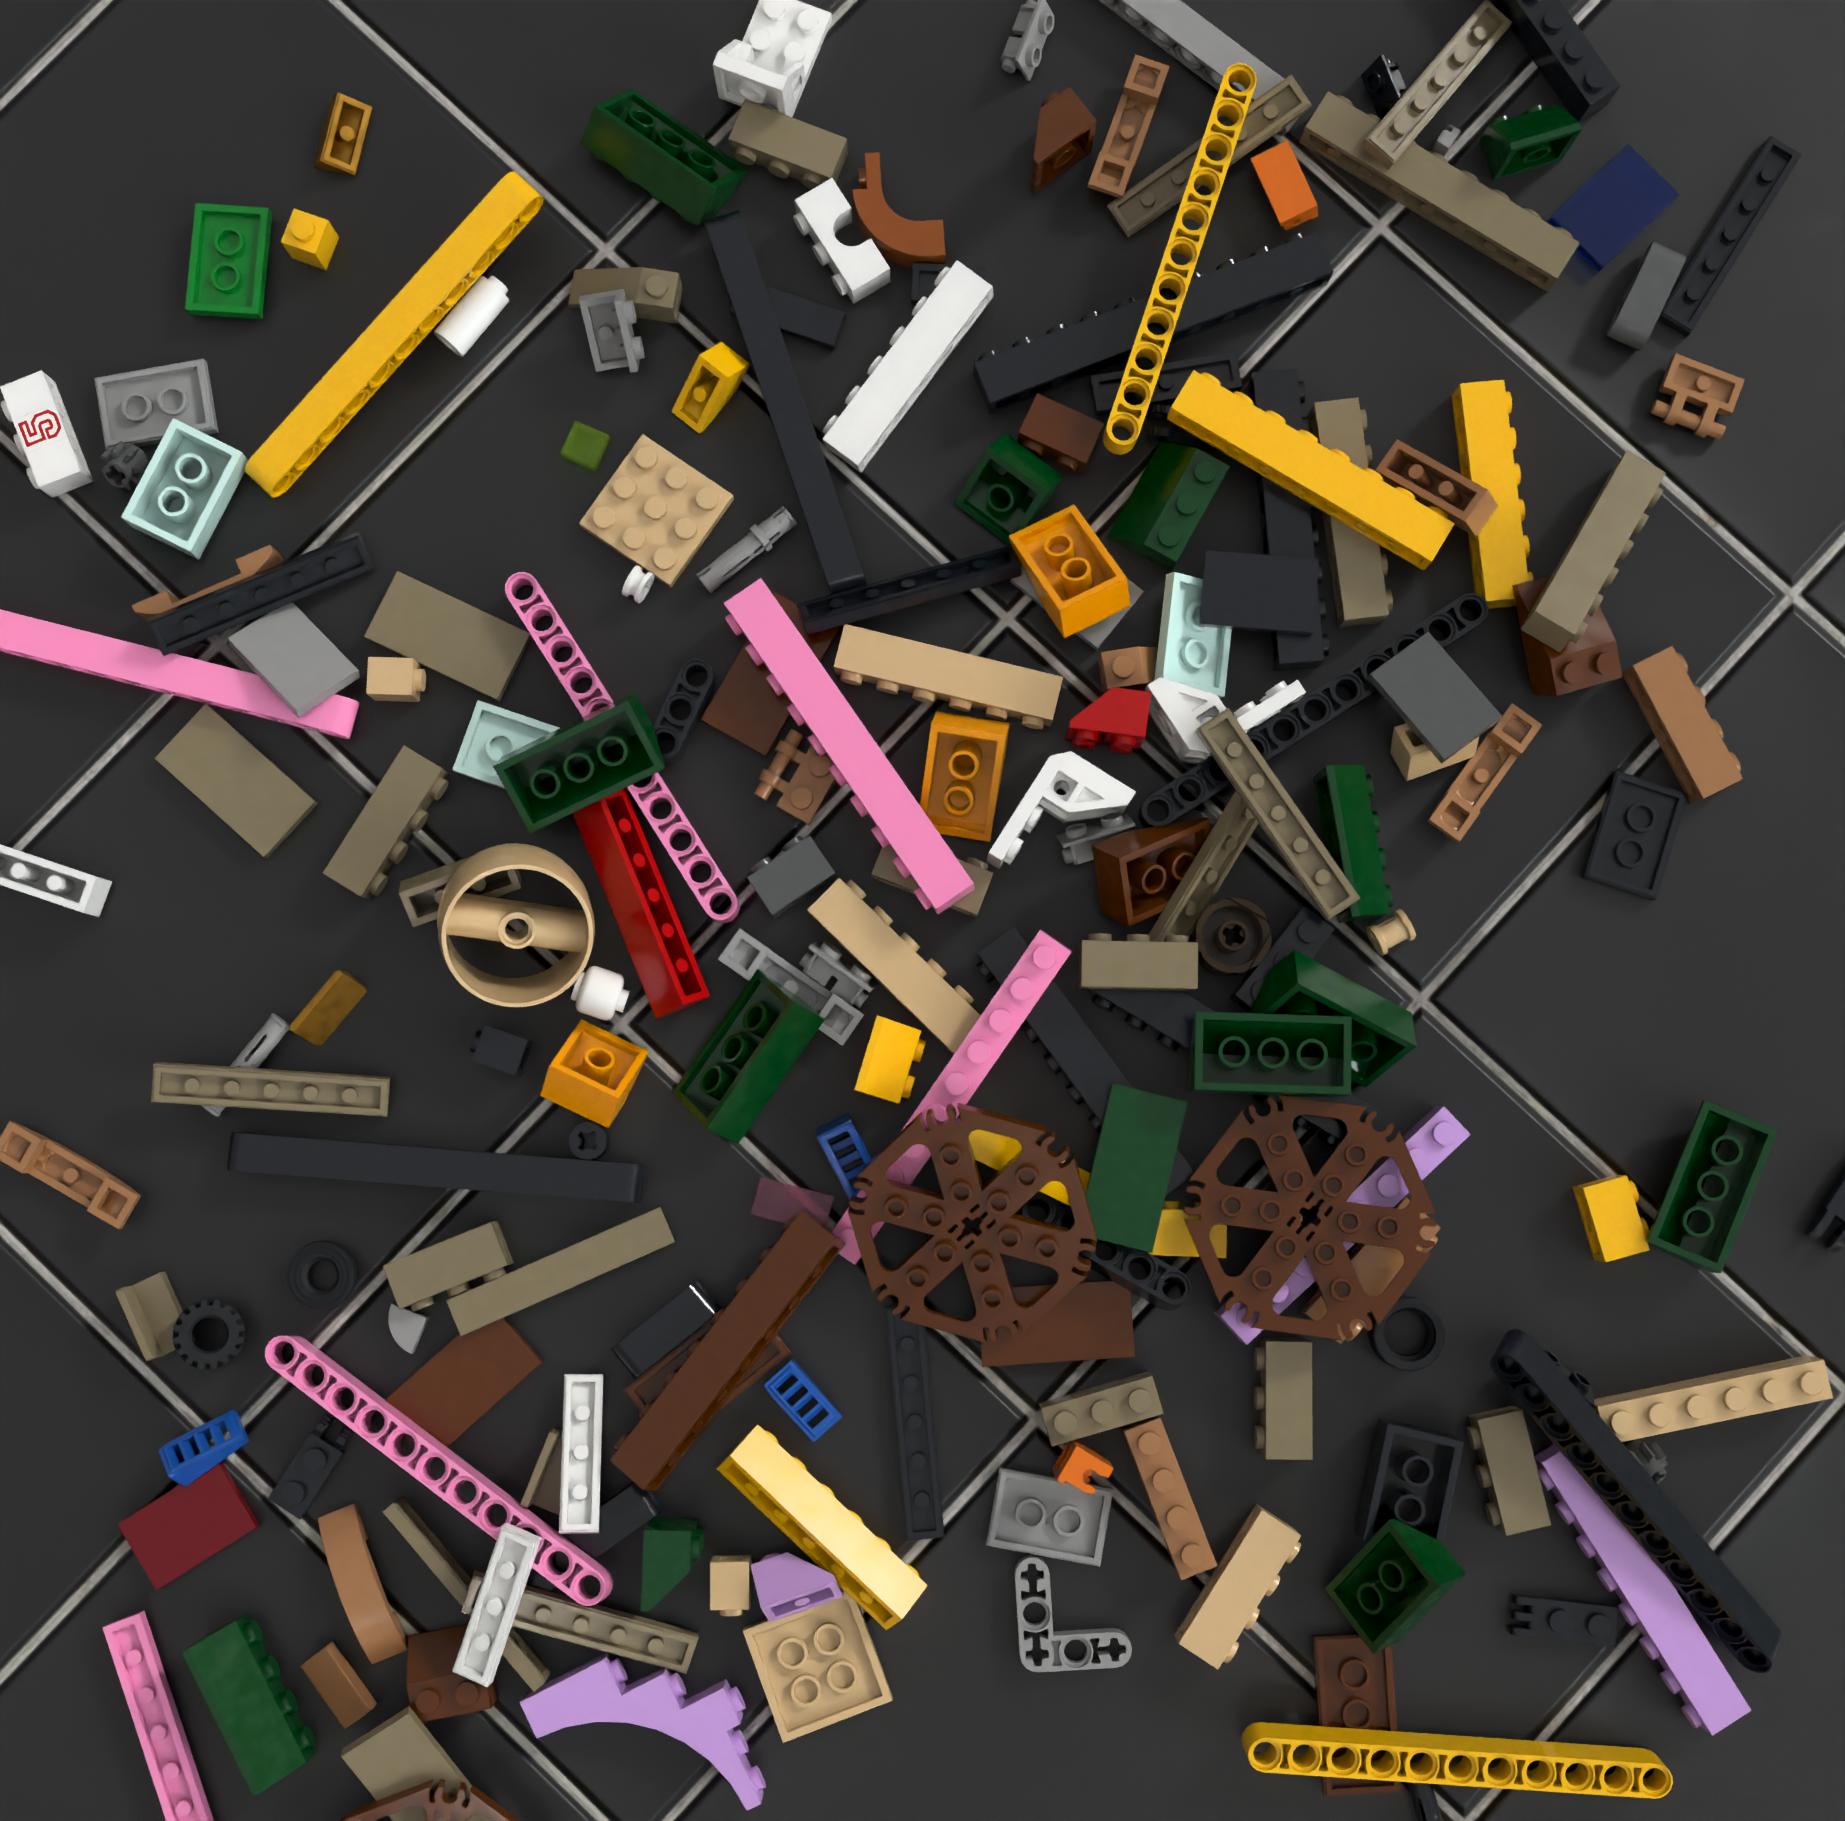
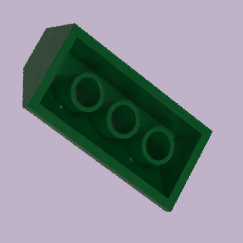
[580,88,748,226]
[493,692,665,833]
[1313,765,1393,924]
[1251,950,1417,1088]
[672,969,825,1144]
[1189,1011,1352,1097]
[1646,1100,1778,1273]
[181,1613,316,1797]

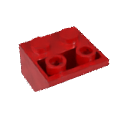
[1065,687,1151,754]

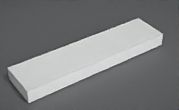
[559,1374,604,1534]
[452,1523,542,1687]

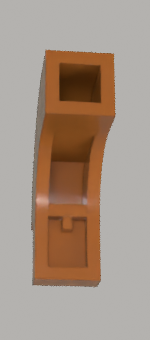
[852,152,945,269]

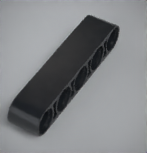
[1018,1193,1192,1311]
[526,1482,664,1591]

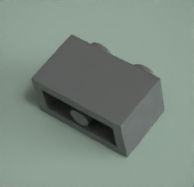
[747,836,837,919]

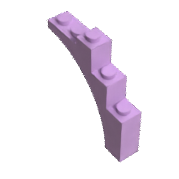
[519,1652,766,1811]

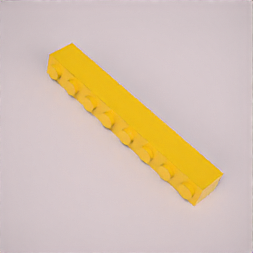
[1167,370,1455,571]

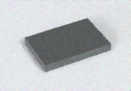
[1368,632,1502,764]

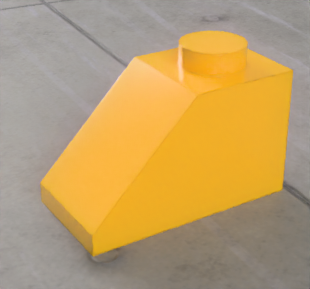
[671,342,750,434]

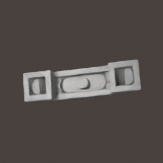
[718,928,864,1046]

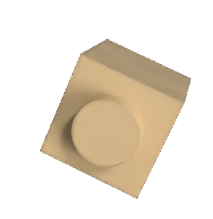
[366,657,426,702]
[710,1555,752,1616]

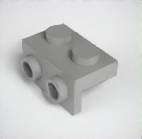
[579,289,645,373]

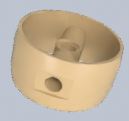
[437,843,595,1007]

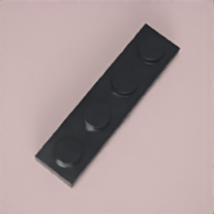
[1090,351,1242,416]

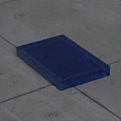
[1548,144,1680,272]

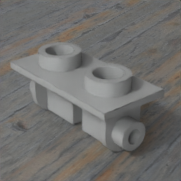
[1000,0,1055,81]
[1056,812,1135,866]
[799,941,878,1008]

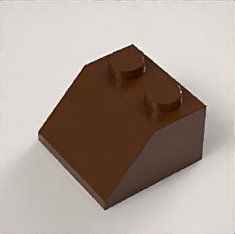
[1030,87,1097,194]
[406,1623,499,1722]

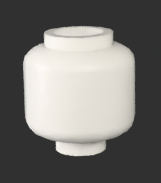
[571,966,630,1021]

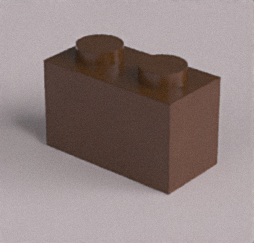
[1017,393,1104,473]

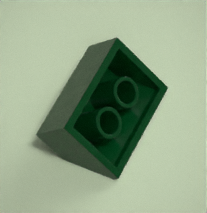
[1107,442,1230,573]
[1325,1519,1466,1654]

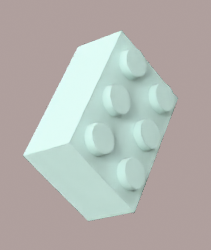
[121,418,248,560]

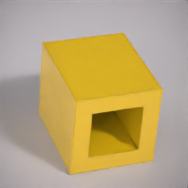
[281,208,339,270]

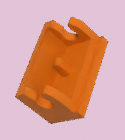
[1250,140,1318,230]
[1052,1439,1114,1494]

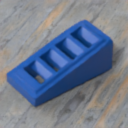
[815,1113,872,1200]
[762,1358,843,1442]
[158,1410,249,1487]

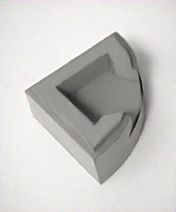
[1431,124,1461,157]
[388,1303,429,1354]

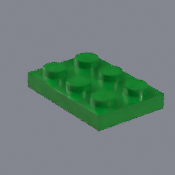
[185,203,272,319]

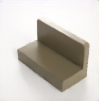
[115,1271,196,1361]
[520,1426,563,1515]

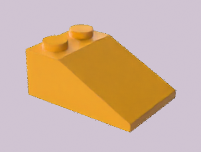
[1009,504,1131,638]
[920,711,1010,842]

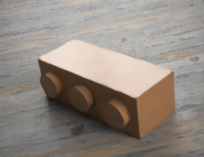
[1375,439,1498,537]

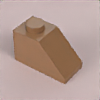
[1098,646,1158,694]

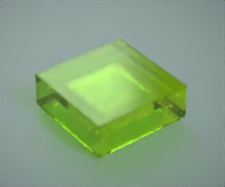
[560,421,610,472]

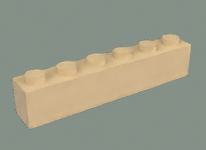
[834,624,1063,729]
[807,878,981,1055]
[1592,1355,1833,1442]

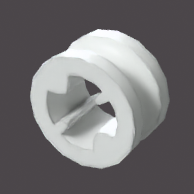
[622,565,655,603]

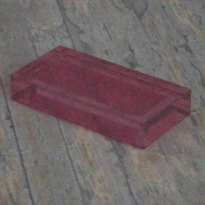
[751,1177,834,1227]

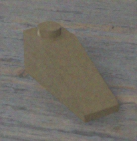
[568,267,683,324]

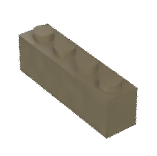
[323,745,449,900]

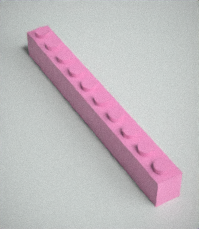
[724,578,975,914]

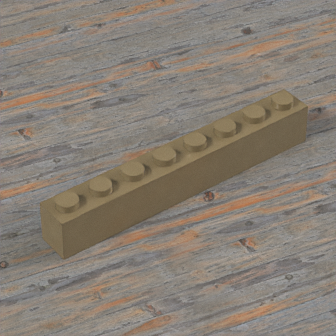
[1299,91,1580,292]

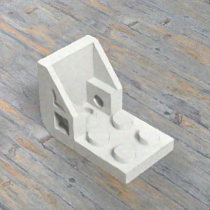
[713,0,832,117]
[1144,677,1306,765]
[986,751,1136,869]

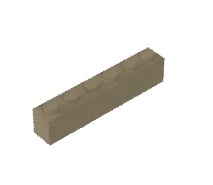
[1308,397,1393,628]
[1521,450,1666,652]

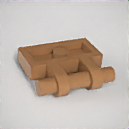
[1650,353,1745,440]
[754,729,835,826]

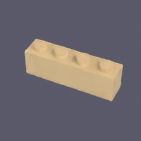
[1174,1504,1301,1669]

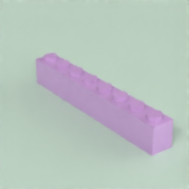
[1214,1106,1471,1345]
[1534,1444,1752,1736]

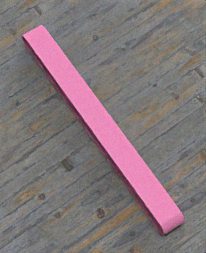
[505,572,740,923]
[0,609,360,739]
[265,1336,613,1606]

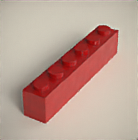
[573,788,710,1019]

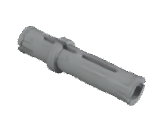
[696,505,797,593]
[201,1013,290,1117]

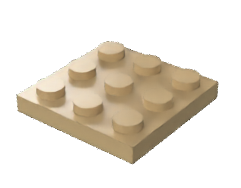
[579,434,734,588]
[743,1589,893,1743]

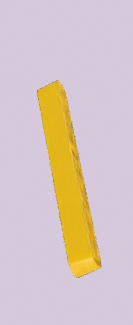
[1103,63,1257,455]
[244,171,544,498]
[1241,1722,1673,1799]

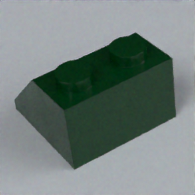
[1479,105,1582,181]
[954,433,1064,547]
[641,1517,705,1611]

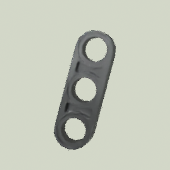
[1606,241,1686,351]

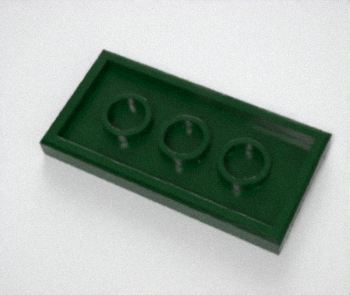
[1085,1083,1188,1253]

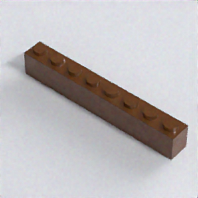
[610,1210,846,1492]

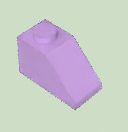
[750,1552,843,1622]

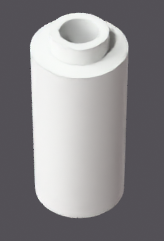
[434,275,510,357]

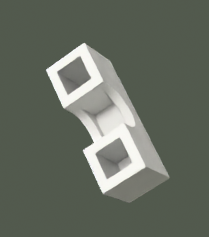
[793,178,891,304]

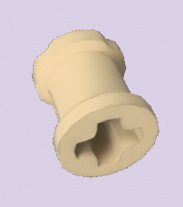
[1366,909,1416,956]

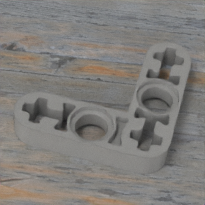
[1014,1554,1132,1673]

